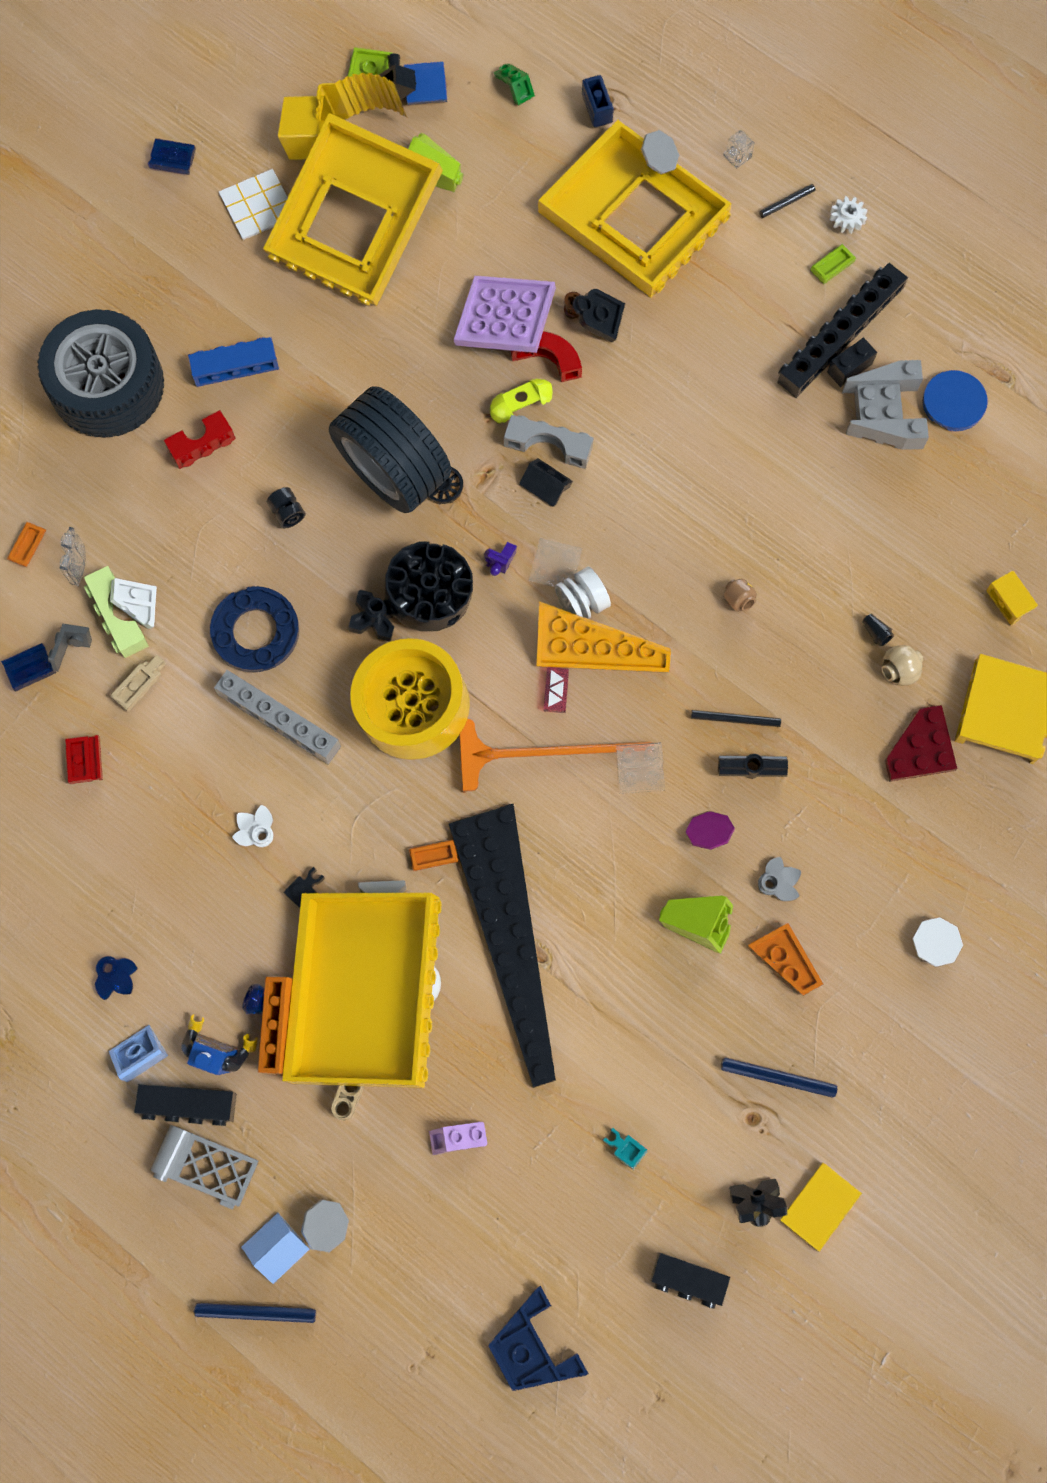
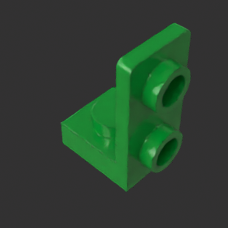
[494,64,535,106]

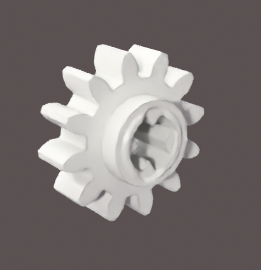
[830,196,867,234]

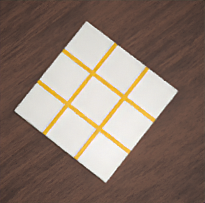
[219,169,288,240]

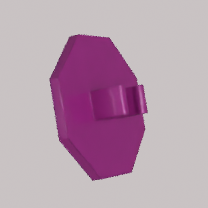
[685,811,735,850]

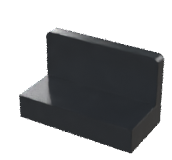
[520,458,573,507]

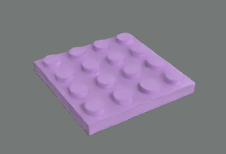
[454,276,556,353]

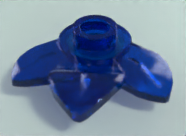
[95,956,138,1000]

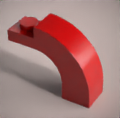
[511,331,582,382]

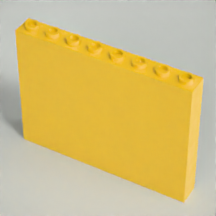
[282,893,442,1088]

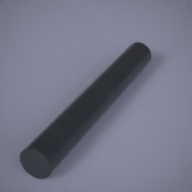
[759,184,816,218]

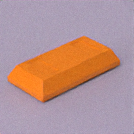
[7,522,46,567]
[409,840,458,871]

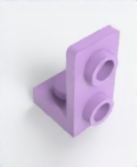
[429,1122,487,1155]

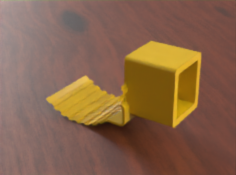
[278,73,407,160]

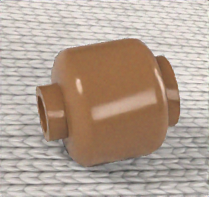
[724,579,757,611]

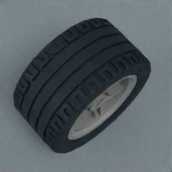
[37,309,164,438]
[329,386,452,513]

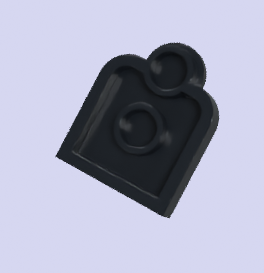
[572,289,625,342]

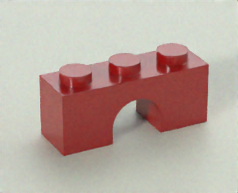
[164,410,236,469]

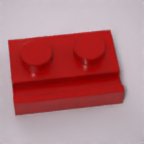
[65,735,103,784]

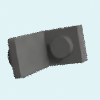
[48,624,92,672]

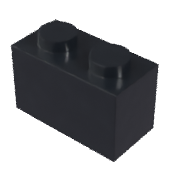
[827,337,877,387]

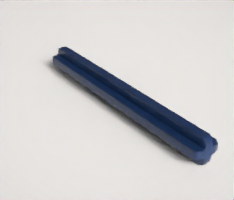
[721,1058,838,1098]
[194,1303,316,1323]

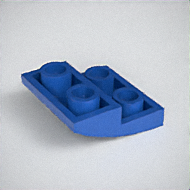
[404,61,447,105]

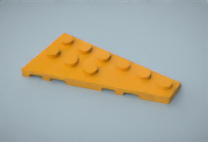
[537,601,671,672]

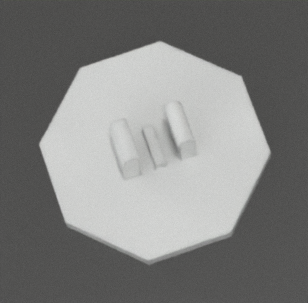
[913,917,963,967]

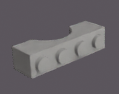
[504,415,594,469]

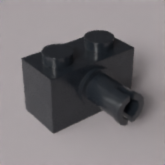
[379,53,416,100]

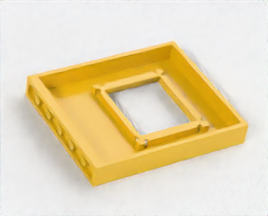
[263,113,443,306]
[538,120,732,298]

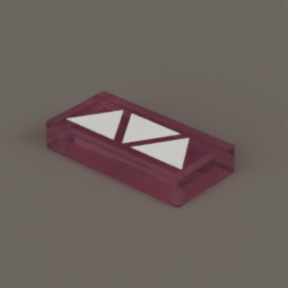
[544,667,569,713]

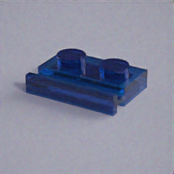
[148,138,196,175]
[1,643,57,692]

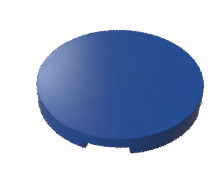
[922,370,988,431]

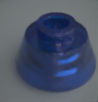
[242,983,265,1014]

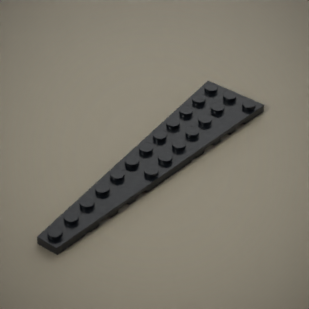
[449,803,556,1088]

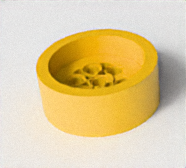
[350,638,470,760]

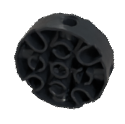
[385,542,473,631]

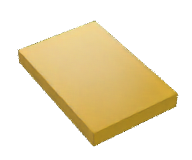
[779,1162,862,1252]

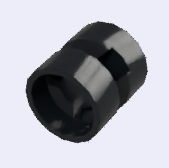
[266,487,306,529]

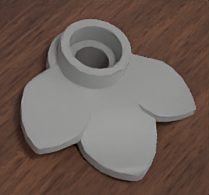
[758,857,801,901]

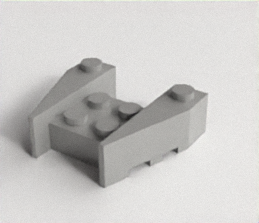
[842,360,929,450]

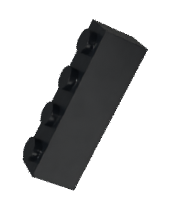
[134,1084,237,1126]

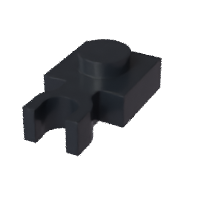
[283,867,325,908]

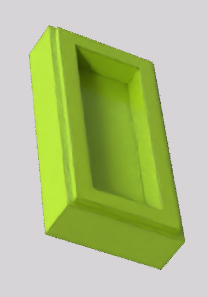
[810,244,856,284]

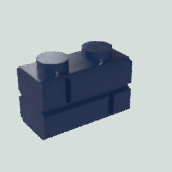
[581,75,614,127]

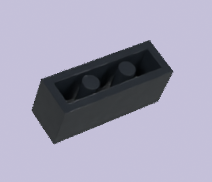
[650,1252,730,1309]

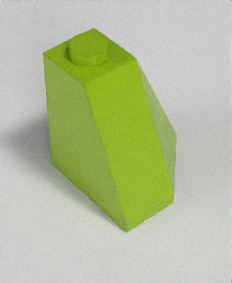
[408,133,463,192]
[659,895,733,954]

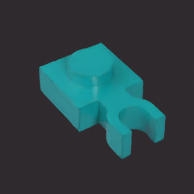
[603,1128,648,1170]

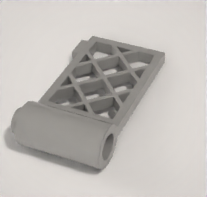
[150,1125,259,1210]

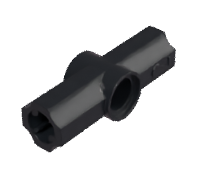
[718,754,788,779]

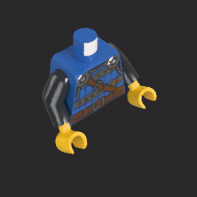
[181,1014,258,1075]

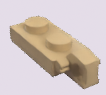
[111,655,166,712]

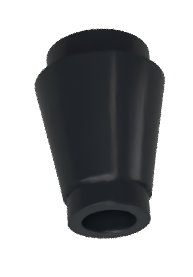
[862,614,894,646]

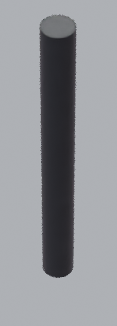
[691,710,781,727]

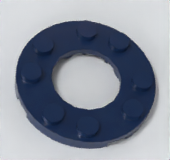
[210,586,299,673]

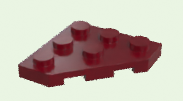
[885,705,958,782]

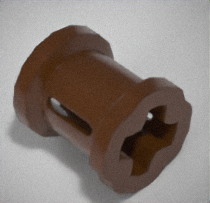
[564,291,581,319]

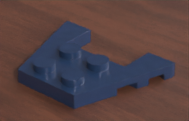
[488,1286,589,1391]

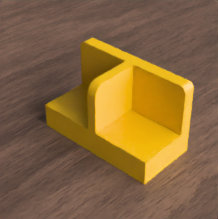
[986,571,1038,625]

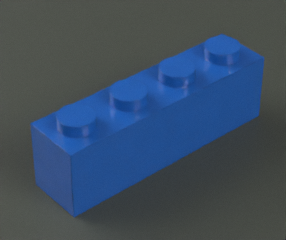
[188,337,279,387]

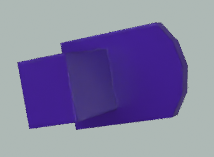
[484,542,517,576]

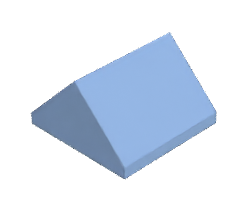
[109,1025,168,1082]
[242,1213,310,1284]

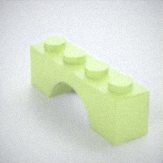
[84,566,149,658]

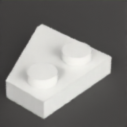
[110,578,157,629]

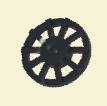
[428,467,463,505]

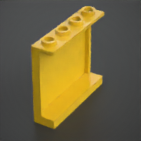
[954,654,1047,764]

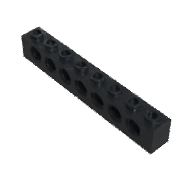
[777,262,908,398]

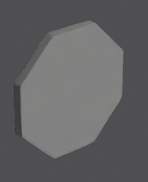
[641,130,679,174]
[301,1200,349,1252]

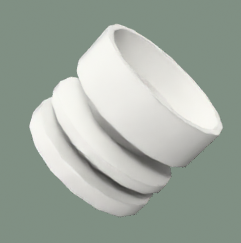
[555,566,611,619]

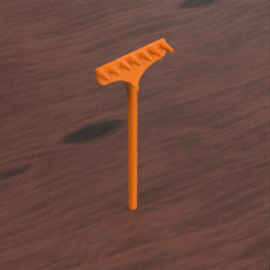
[460,719,654,793]

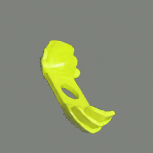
[490,378,553,423]

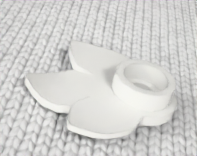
[232,805,274,847]

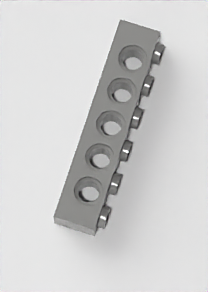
[214,670,341,765]

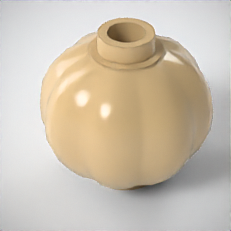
[882,645,924,686]

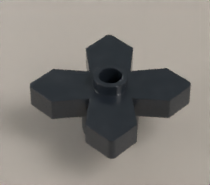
[348,590,394,641]
[729,1179,788,1227]

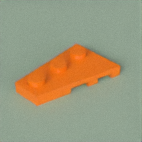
[748,923,824,996]

